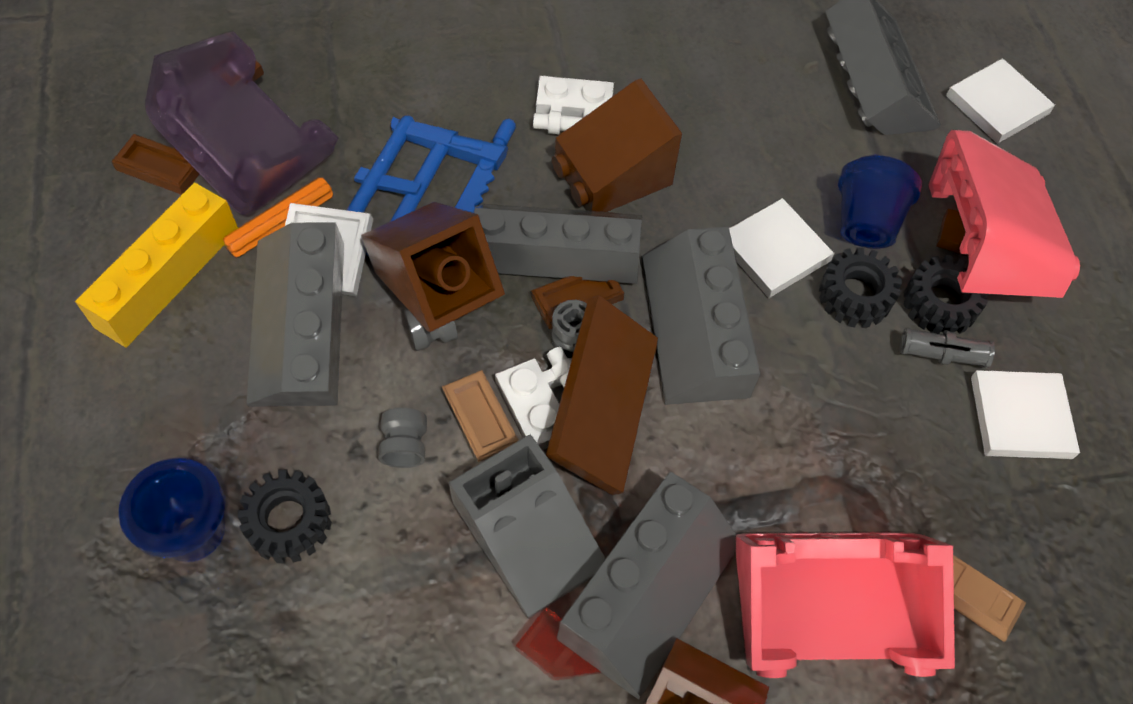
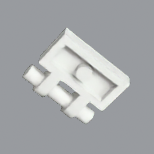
[533,76,614,135]
[495,347,572,450]

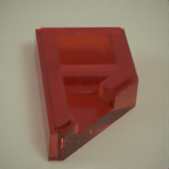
[515,607,604,681]

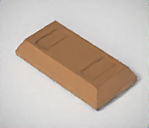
[442,370,519,462]
[953,555,1026,642]

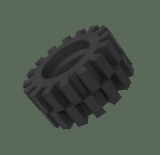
[819,247,902,328]
[903,255,989,334]
[238,469,332,564]

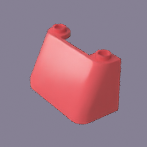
[928,130,1080,298]
[736,532,955,678]

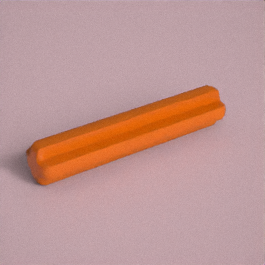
[223,177,333,257]

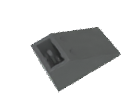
[449,434,606,619]

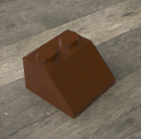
[645,638,770,704]

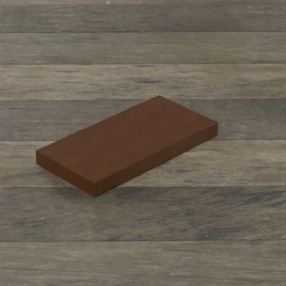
[546,295,658,495]

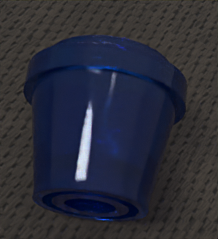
[838,155,922,249]
[119,458,225,562]

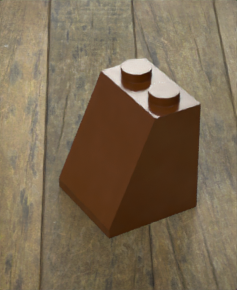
[552,78,682,212]
[361,202,505,332]

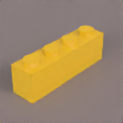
[75,182,238,348]

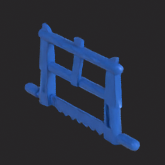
[346,115,516,256]

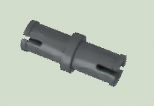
[900,328,995,368]

